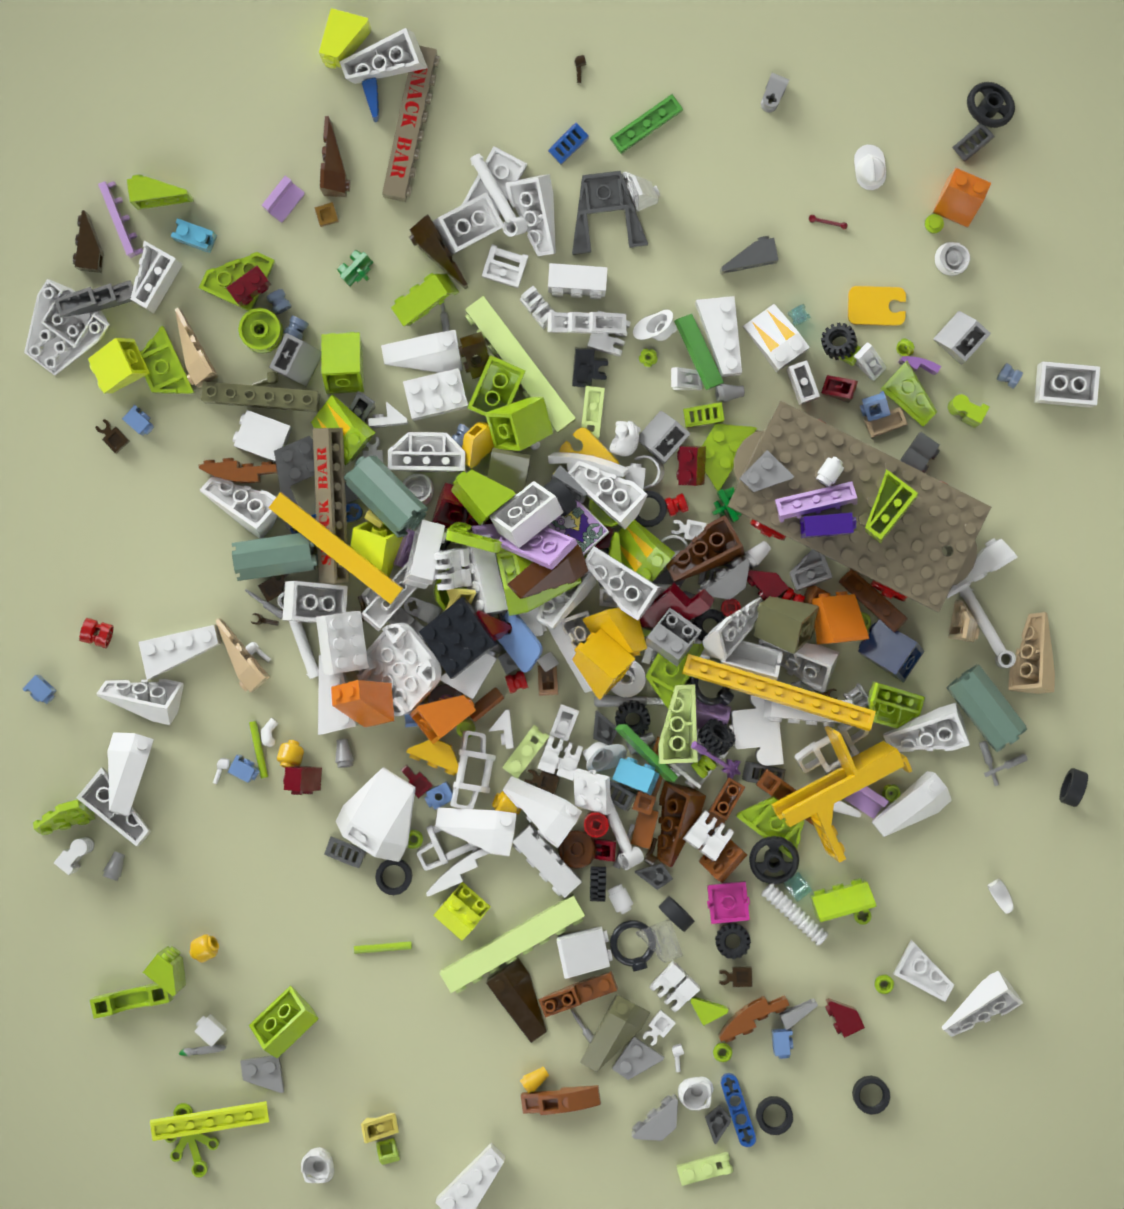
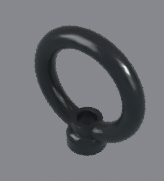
[690,660,734,706]
[610,920,656,972]

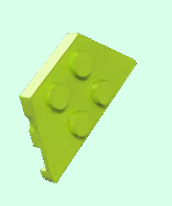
[140,326,195,394]
[702,424,757,491]
[645,644,704,709]
[736,796,804,860]

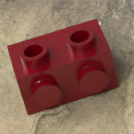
[226,265,272,307]
[676,445,706,486]
[283,766,322,795]

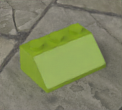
[810,878,877,922]
[142,946,186,997]
[249,985,319,1059]

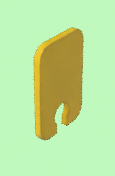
[848,286,906,326]
[559,427,620,465]

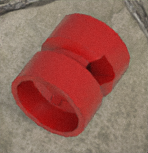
[79,618,114,649]
[584,811,609,838]

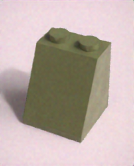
[487,448,531,496]
[754,596,819,654]

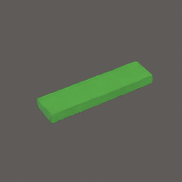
[610,94,683,154]
[674,314,724,390]
[615,724,678,782]

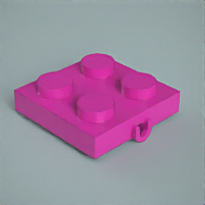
[707,881,750,924]

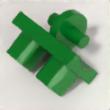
[337,250,374,287]
[712,487,743,523]

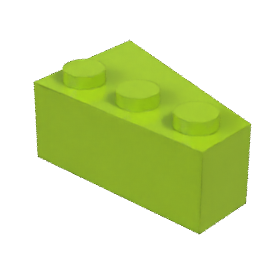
[865,469,918,543]

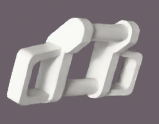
[795,724,869,774]
[451,731,496,809]
[417,825,479,871]

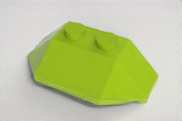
[868,682,925,729]

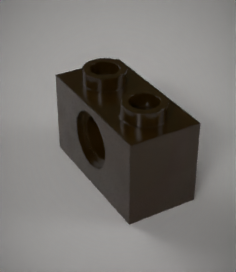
[458,331,489,379]

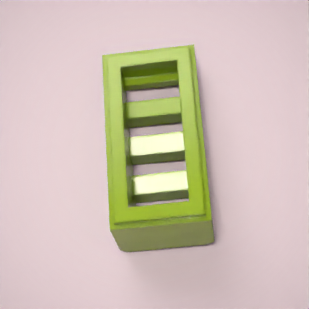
[683,402,724,428]
[608,532,622,563]

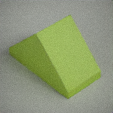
[690,996,729,1026]

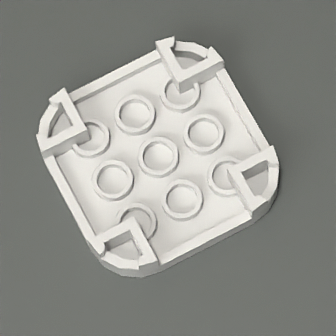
[357,622,442,716]

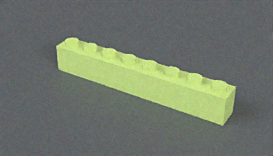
[465,296,576,434]
[440,894,585,993]

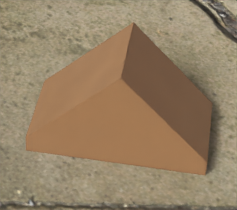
[537,665,558,696]

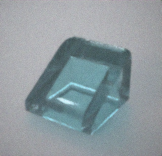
[783,872,812,902]

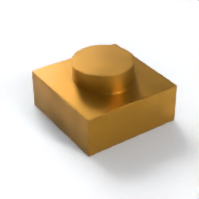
[314,202,339,227]

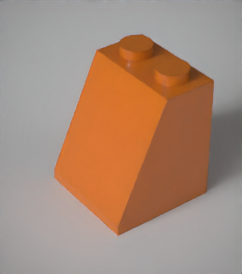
[933,168,991,228]
[812,591,869,645]
[331,680,394,728]
[409,695,476,744]

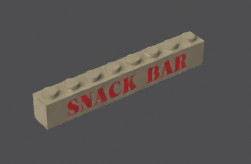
[382,45,440,202]
[313,428,349,584]

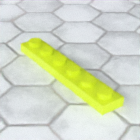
[150,1101,269,1141]

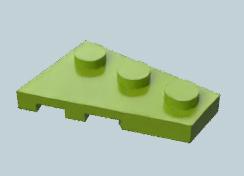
[881,360,937,427]

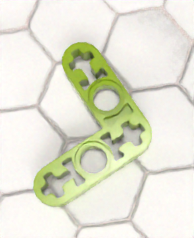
[445,522,502,553]

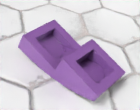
[898,356,941,375]

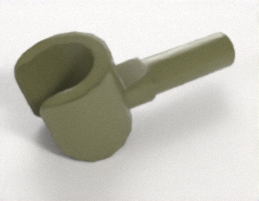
[252,372,278,386]

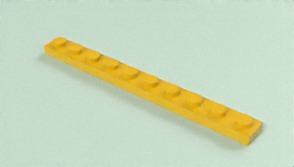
[682,654,876,731]

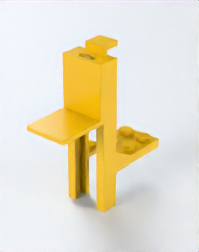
[771,726,912,863]

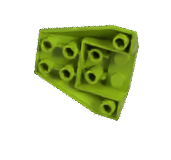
[495,548,581,616]

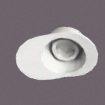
[854,144,886,190]
[633,310,677,341]
[583,742,627,773]

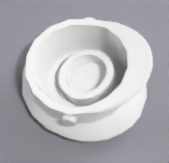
[935,242,970,276]
[403,474,434,505]

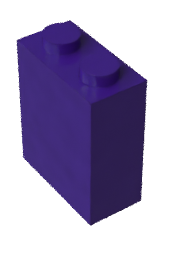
[800,513,857,539]

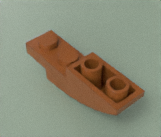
[198,458,277,483]
[691,777,745,850]
[538,971,618,1018]
[718,995,790,1043]
[521,1085,601,1115]

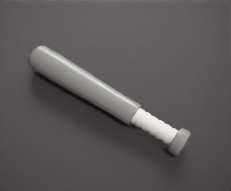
[594,695,665,707]

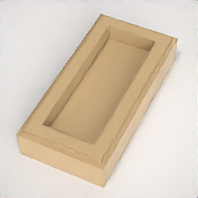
[864,407,908,438]

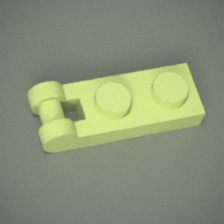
[581,386,605,440]
[502,725,549,779]
[676,1152,734,1186]

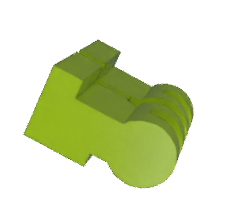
[947,394,990,428]

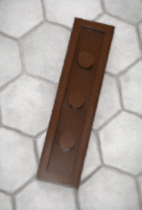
[838,569,908,633]

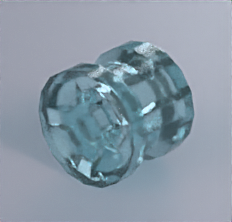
[787,304,811,326]

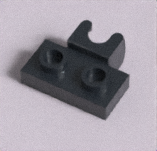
[572,347,608,387]

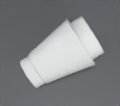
[743,541,771,568]

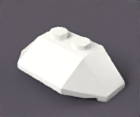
[388,432,465,472]

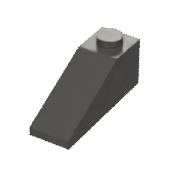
[720,236,778,274]

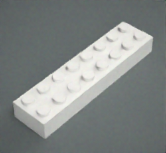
[361,562,439,632]

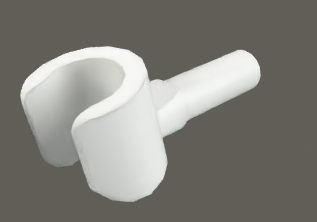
[246,642,271,662]
[213,758,230,784]
[672,1044,684,1072]

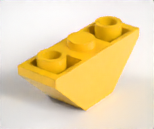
[462,422,494,469]
[406,740,459,776]

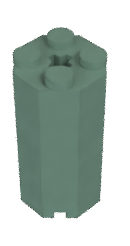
[344,456,428,537]
[232,533,318,581]
[946,664,1027,752]

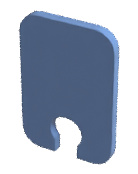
[498,611,543,672]

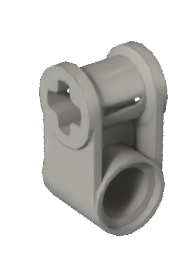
[761,73,789,113]
[404,597,442,623]
[843,683,868,707]

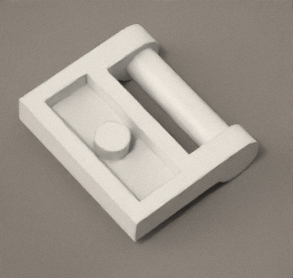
[482,244,529,288]

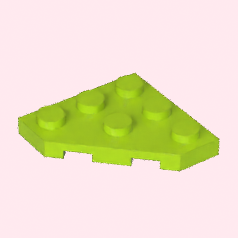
[198,252,275,311]
[33,799,95,835]

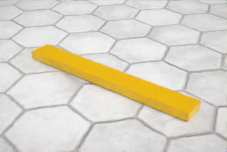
[268,492,403,604]

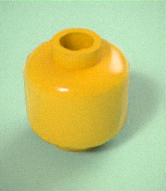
[277,740,304,768]
[492,791,521,815]
[189,934,219,963]

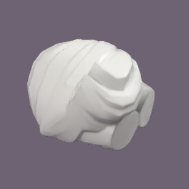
[610,421,641,456]
[678,1076,714,1111]
[301,1147,334,1183]

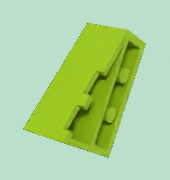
[391,273,459,326]

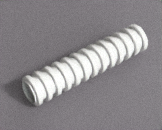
[762,883,828,946]

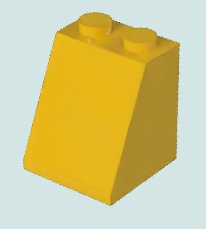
[583,607,647,657]
[572,629,635,700]

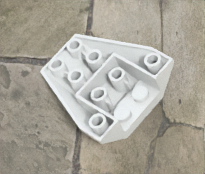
[24,279,110,375]
[336,767,416,862]

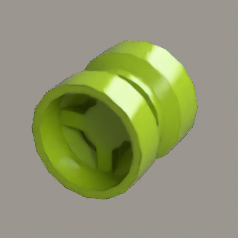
[691,755,718,779]

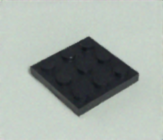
[419,597,497,679]

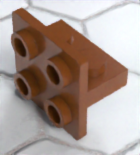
[699,834,748,883]

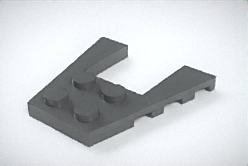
[572,171,648,255]
[274,436,358,529]

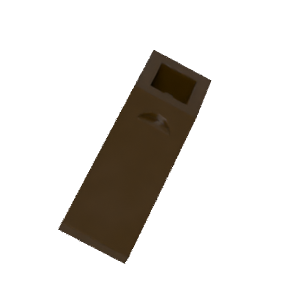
[73,210,104,273]

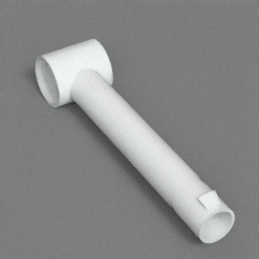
[470,153,528,237]
[960,586,1016,668]
[278,592,319,679]
[606,797,644,870]

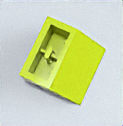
[433,882,491,941]

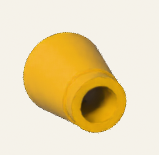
[520,1067,549,1093]

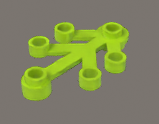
[165,1103,220,1178]

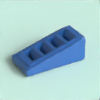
[362,77,379,122]
[548,123,589,164]

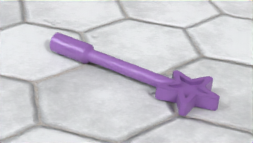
[691,741,741,779]

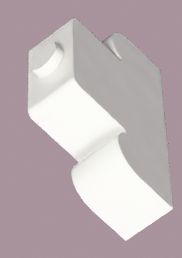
[728,695,784,766]

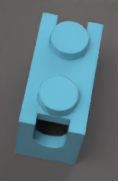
[171,218,217,253]
[612,757,660,795]

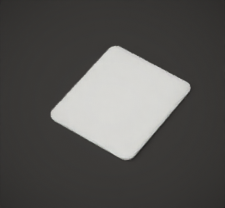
[537,652,559,672]

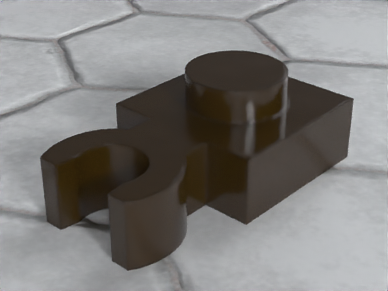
[95,419,130,454]
[258,574,289,603]
[524,769,561,795]
[719,966,752,987]

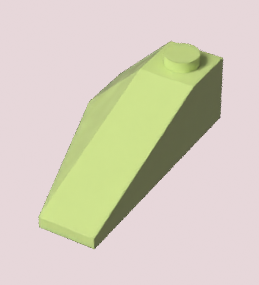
[658,684,698,764]

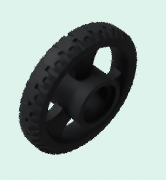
[967,82,1015,128]
[749,836,799,885]

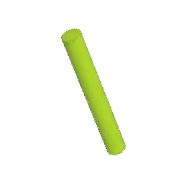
[249,721,268,779]
[354,941,412,954]

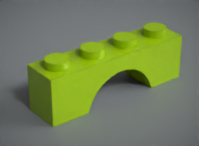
[90,983,174,1019]

